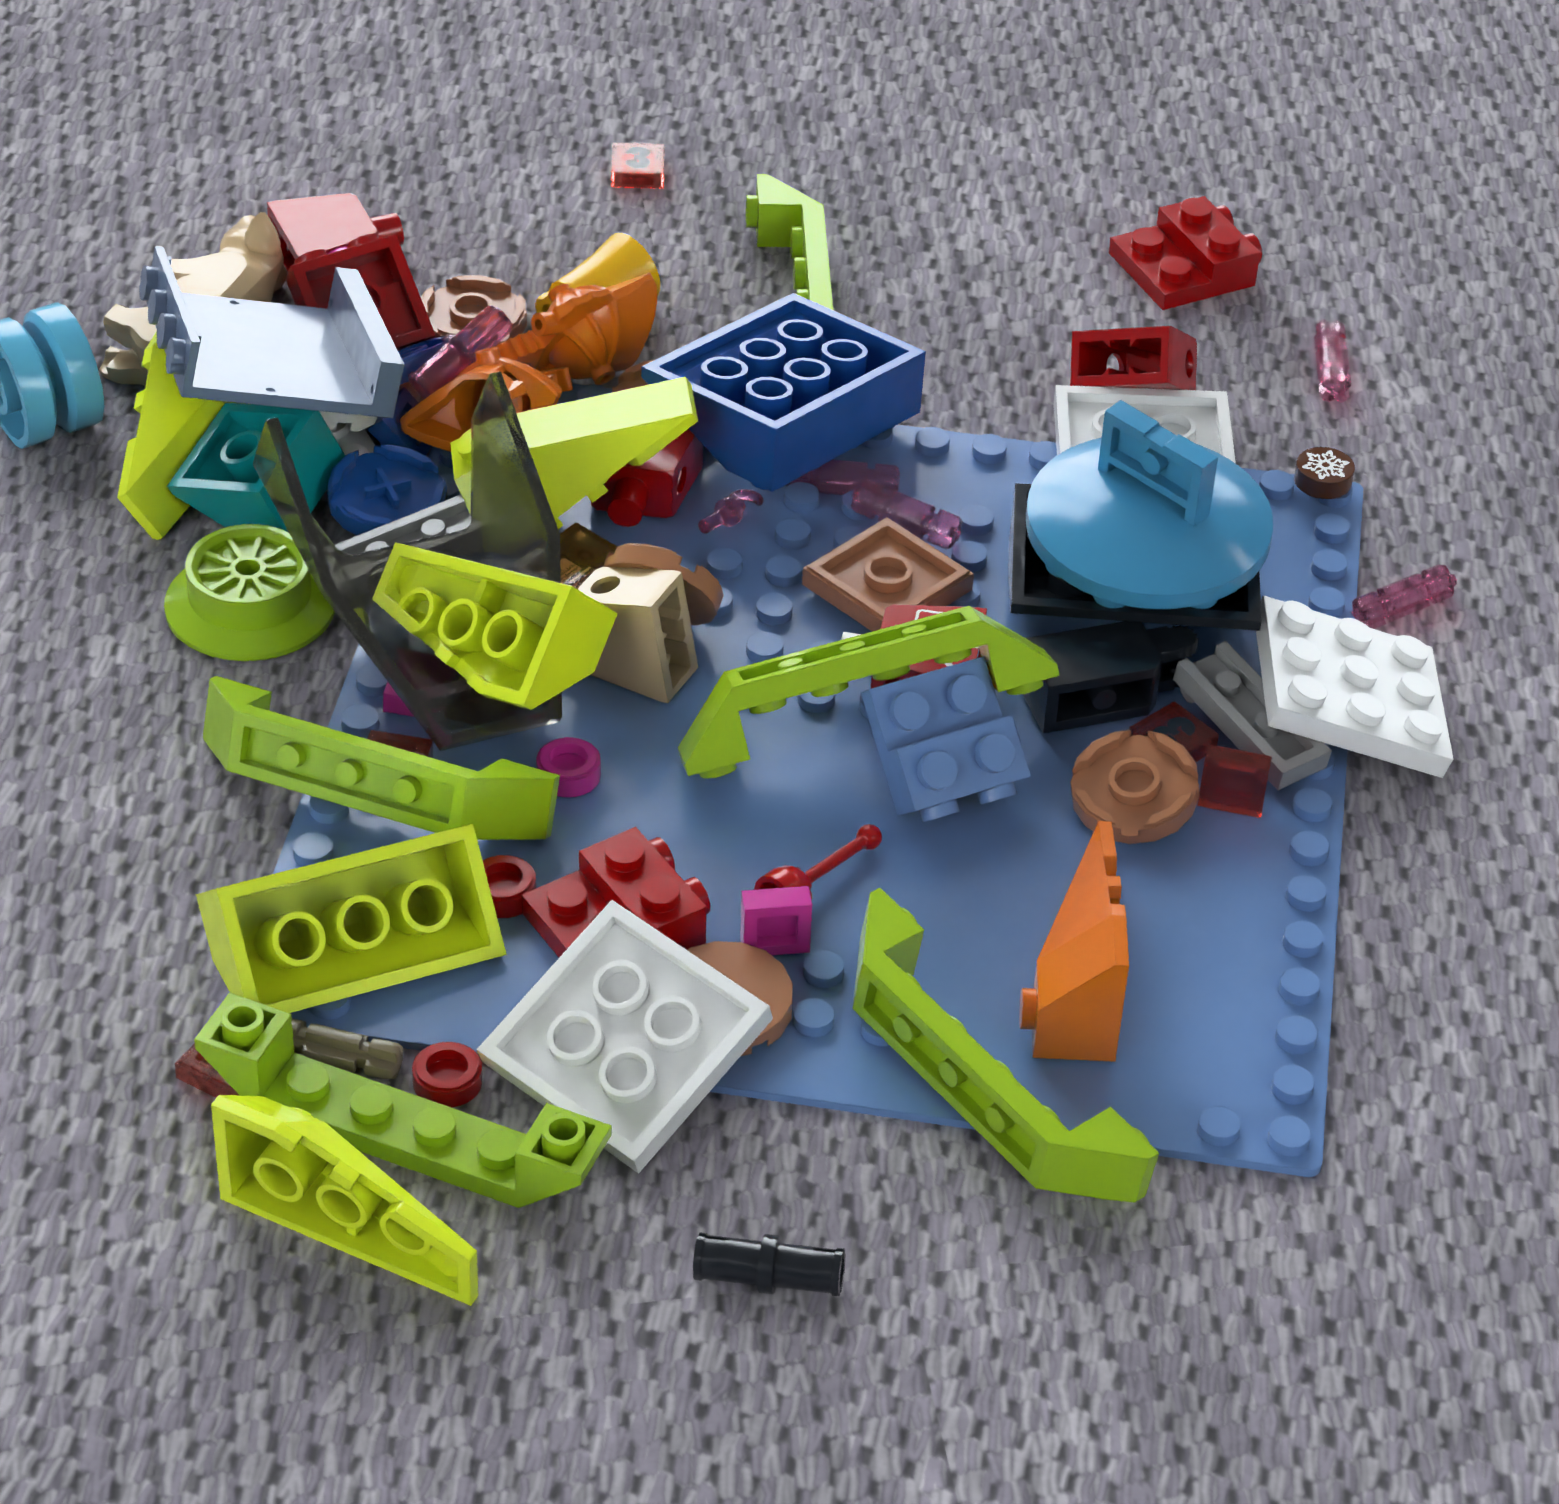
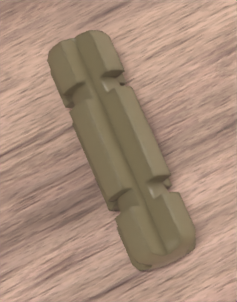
[292,1018,404,1080]

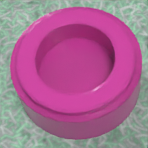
[536,737,601,798]

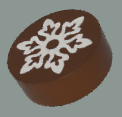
[1294,447,1355,499]

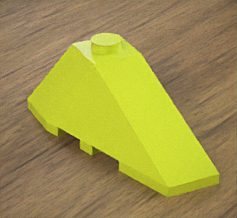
[117,331,246,540]
[450,377,698,557]
[372,542,618,710]
[211,1095,478,1306]

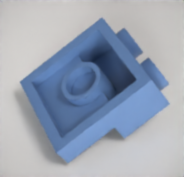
[860,656,1031,822]

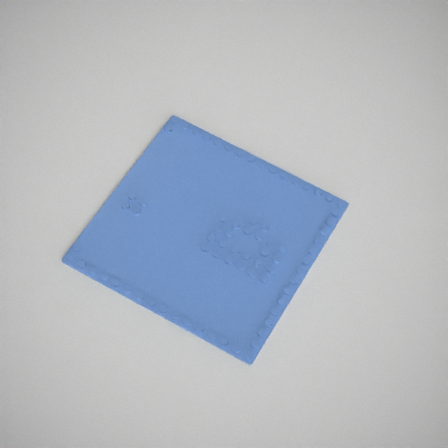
[273,384,1363,1177]

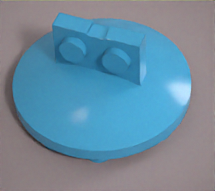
[1026,400,1273,609]

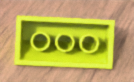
[196,824,507,1013]

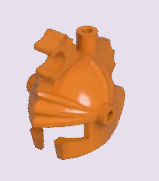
[496,272,657,385]
[400,347,573,452]

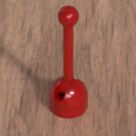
[754,824,882,901]

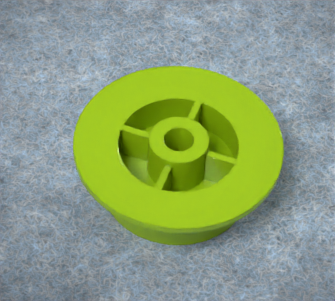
[164,524,336,661]

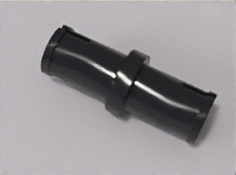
[693,1232,846,1296]

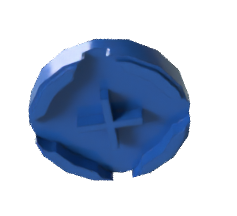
[327,445,448,536]

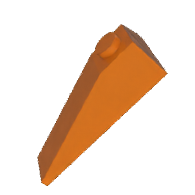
[1019,821,1129,1062]

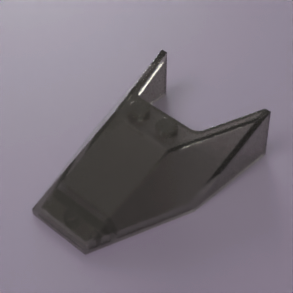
[253,371,562,751]

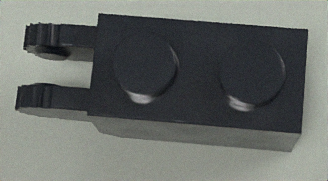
[1023,621,1199,734]

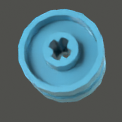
[0,302,105,449]

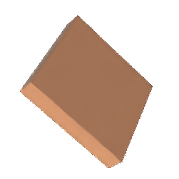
[802,517,974,631]

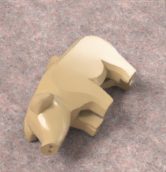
[99,212,287,386]

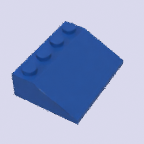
[641,293,926,492]

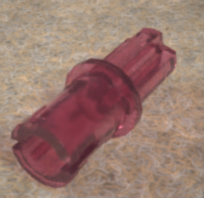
[408,305,513,399]

